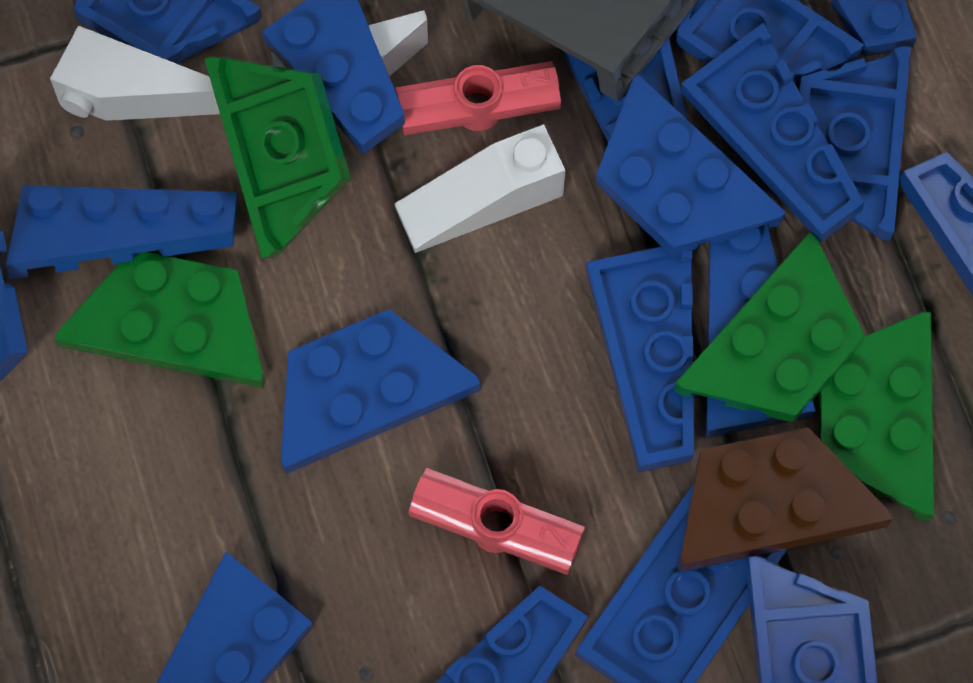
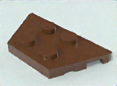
[677,427,892,572]

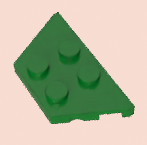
[204,57,351,259]
[674,232,865,423]
[55,252,265,388]
[818,312,934,521]

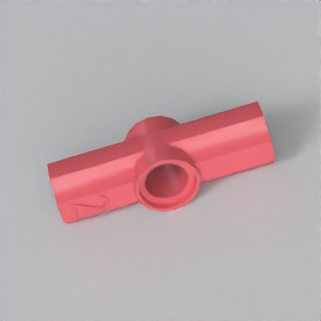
[395,61,561,136]
[409,468,585,575]

